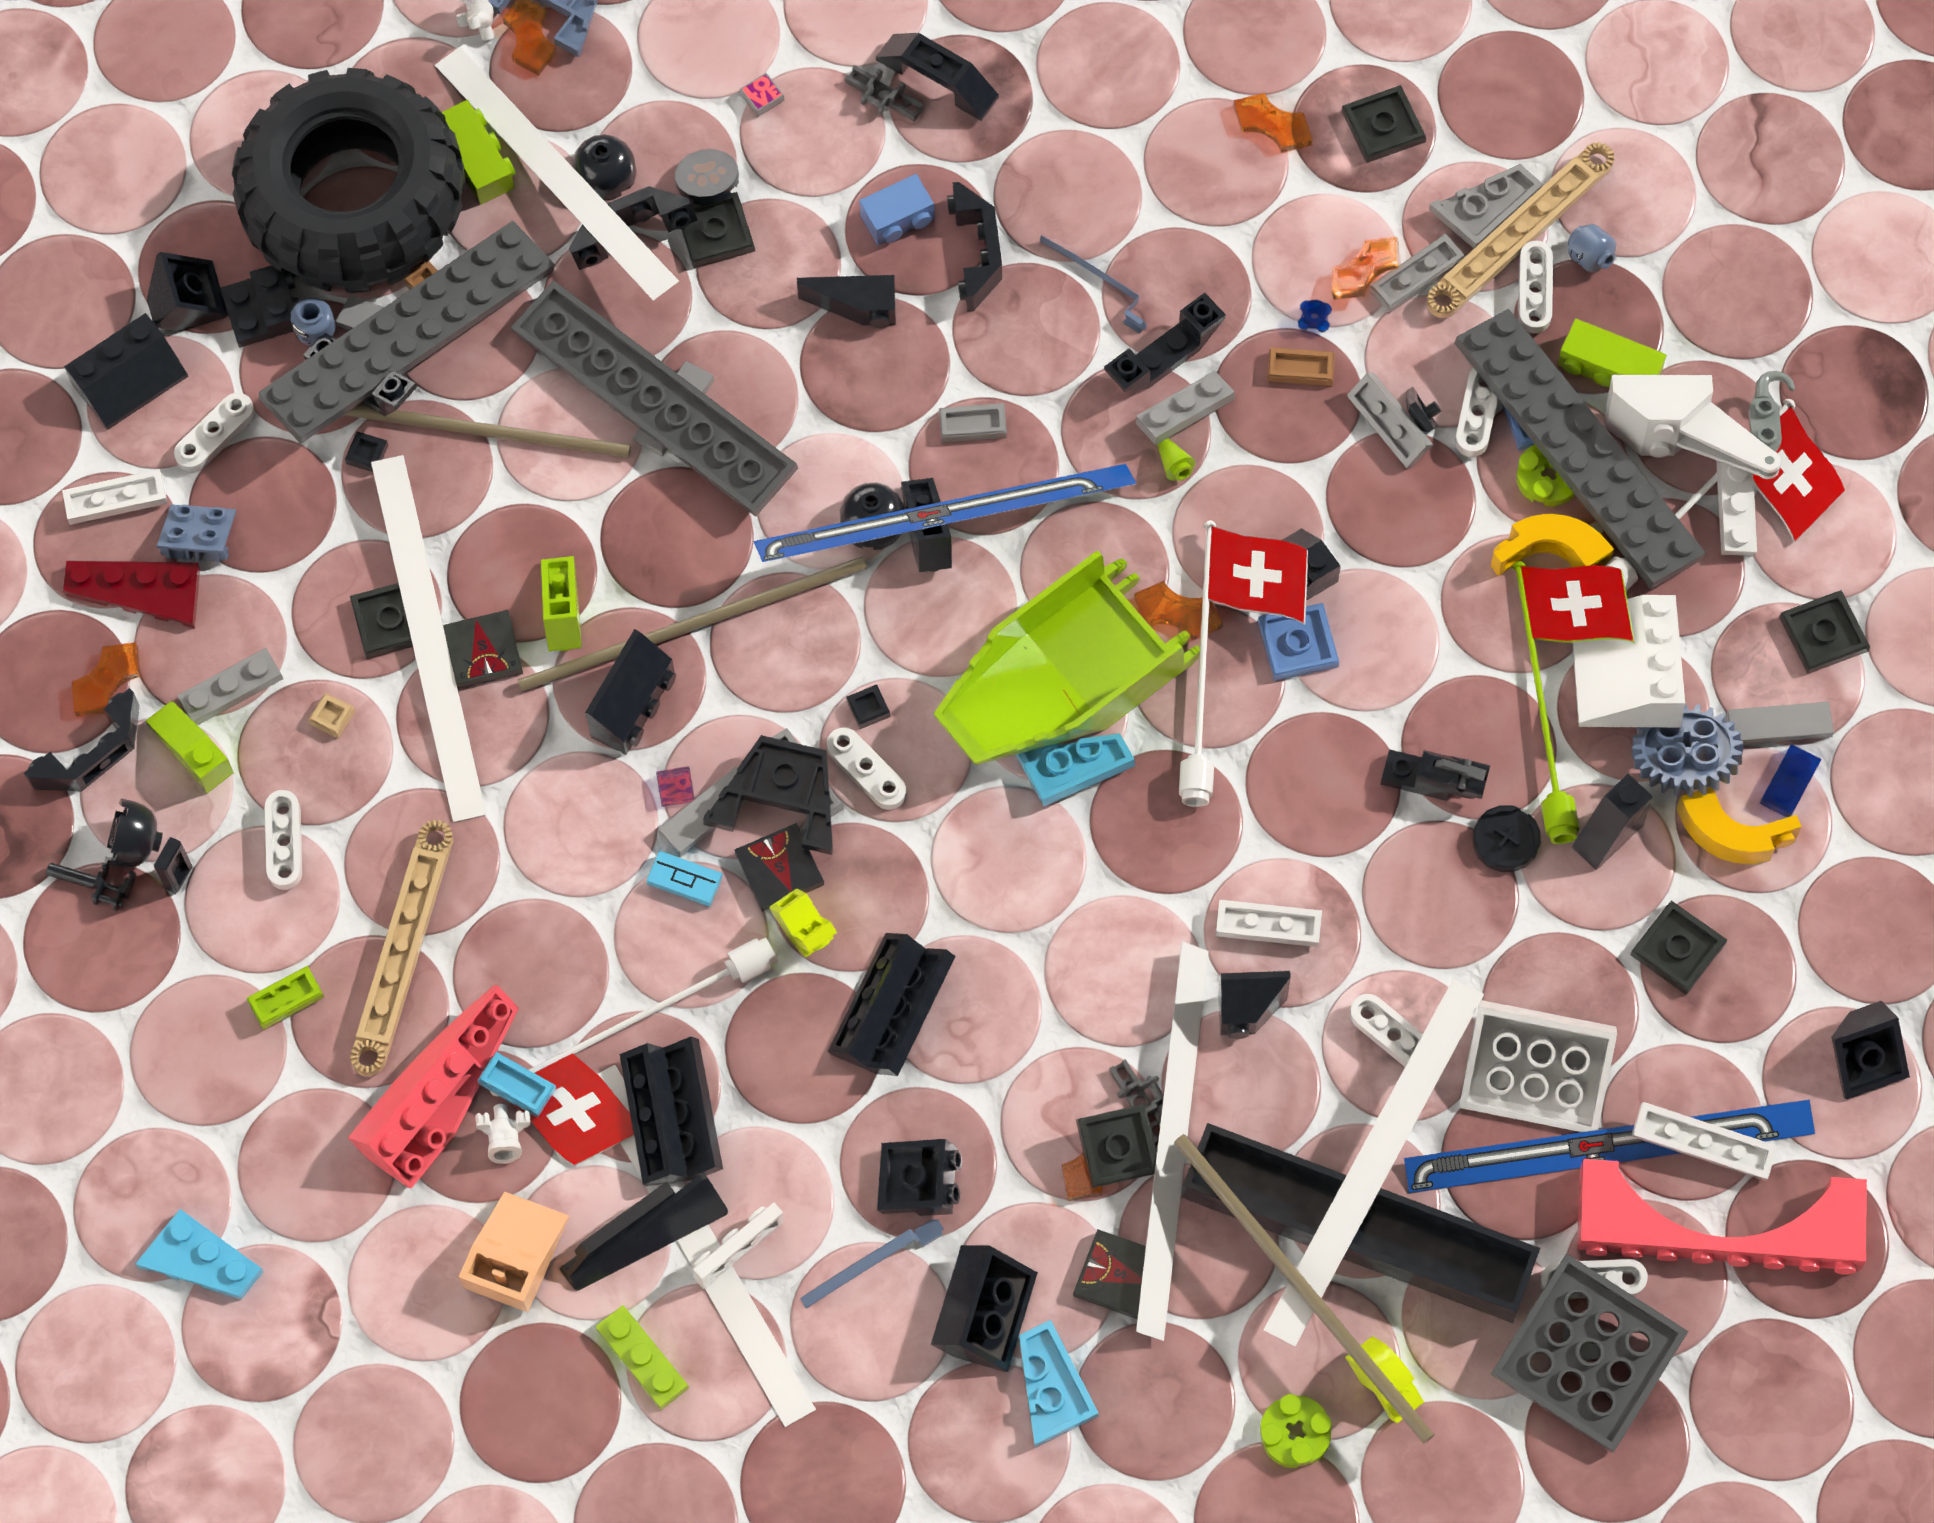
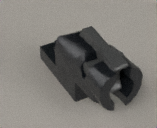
[1381,749,1491,801]

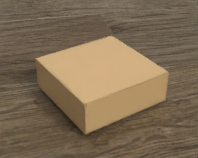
[308,693,356,739]

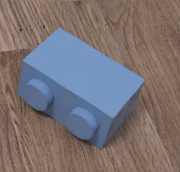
[859,174,935,246]

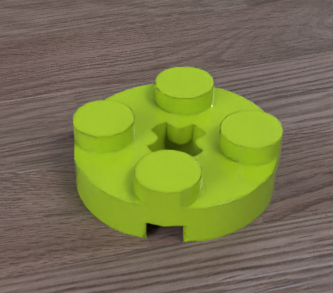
[1516,444,1575,507]
[1260,1394,1331,1468]

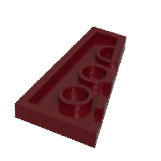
[63,561,200,629]

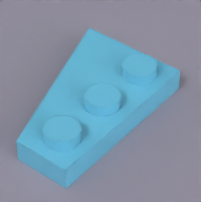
[1016,733,1135,806]
[135,1209,263,1300]
[1019,1320,1099,1448]

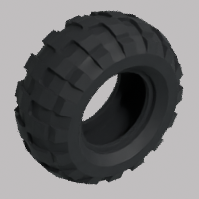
[231,68,465,293]

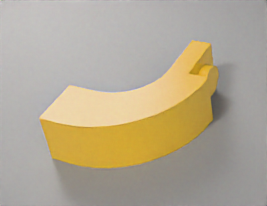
[1490,514,1614,576]
[1676,787,1802,864]

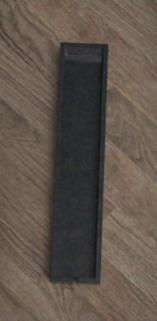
[1181,1123,1540,1323]

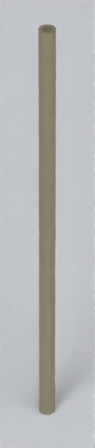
[344,404,631,458]
[518,556,867,692]
[1174,1134,1435,1444]

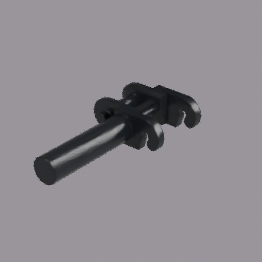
[46,863,136,911]

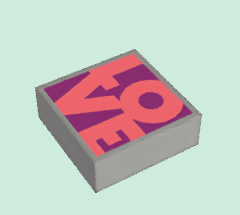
[740,73,785,117]

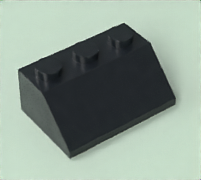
[64,313,189,430]
[585,629,676,755]
[931,1245,1038,1372]

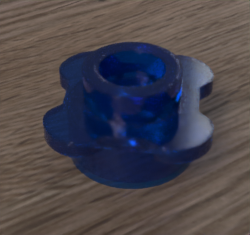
[1297,300,1332,333]

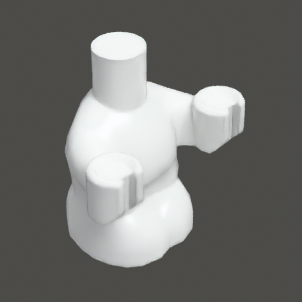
[456,0,494,41]
[475,1104,530,1164]

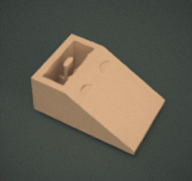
[459,1192,569,1313]

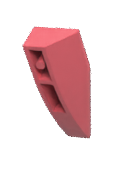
[348,985,519,1189]

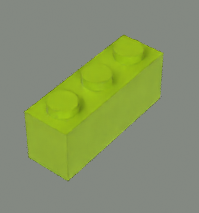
[442,100,516,205]
[1557,318,1667,387]

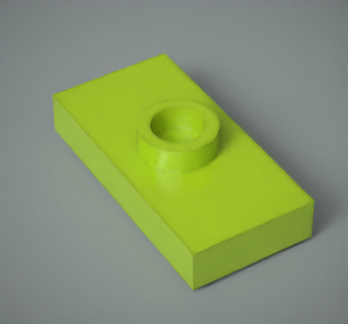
[246,965,325,1030]

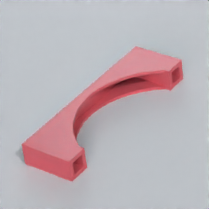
[1577,1159,1867,1275]

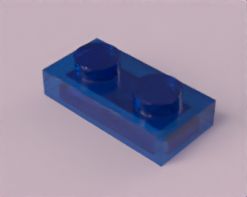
[1759,744,1822,817]

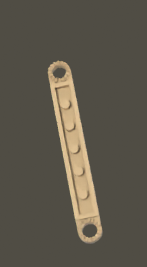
[1426,142,1615,318]
[350,820,453,1077]

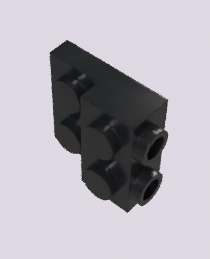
[220,265,300,348]
[877,1139,962,1216]

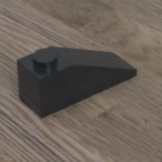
[797,275,896,328]
[901,478,952,572]

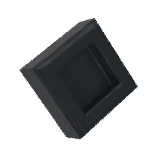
[345,431,389,472]
[846,684,891,729]

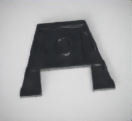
[703,735,833,855]

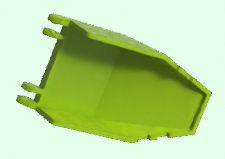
[933,551,1201,765]

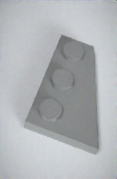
[1429,164,1543,249]

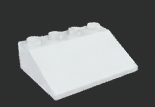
[1572,595,1685,728]
[1459,1000,1617,1132]

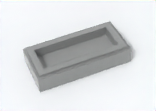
[939,403,1007,443]

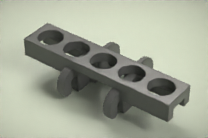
[845,65,924,121]
[1109,1059,1164,1146]

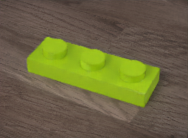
[595,1305,689,1410]

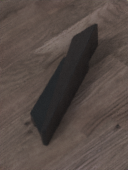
[559,1172,728,1291]

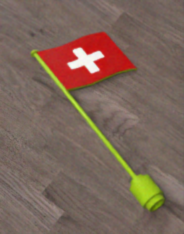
[1512,561,1635,844]

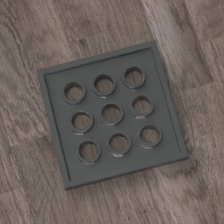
[1491,1253,1689,1453]

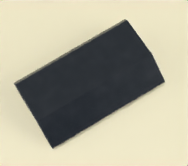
[828,933,956,1076]
[619,1036,723,1186]

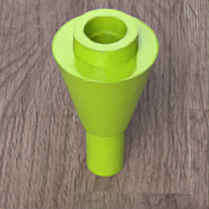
[1157,438,1196,481]

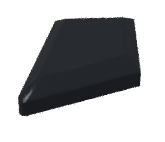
[1406,387,1442,432]

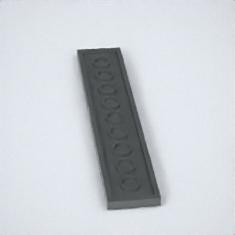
[259,221,555,444]
[511,280,799,517]
[1454,309,1706,589]

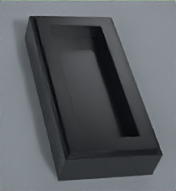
[153,837,193,894]

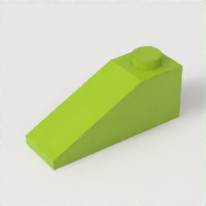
[541,556,582,652]
[145,701,234,794]

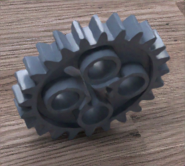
[1632,703,1743,797]

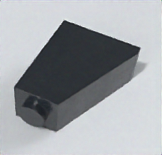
[1572,774,1653,870]

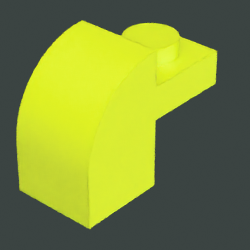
[769,888,837,957]
[1345,1336,1424,1423]

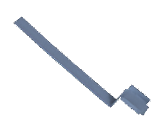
[1040,235,1147,334]
[800,1218,944,1309]

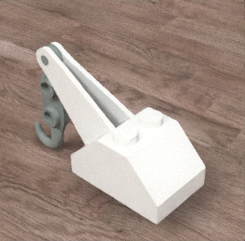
[1605,371,1795,479]

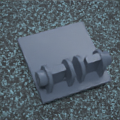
[157,504,236,563]

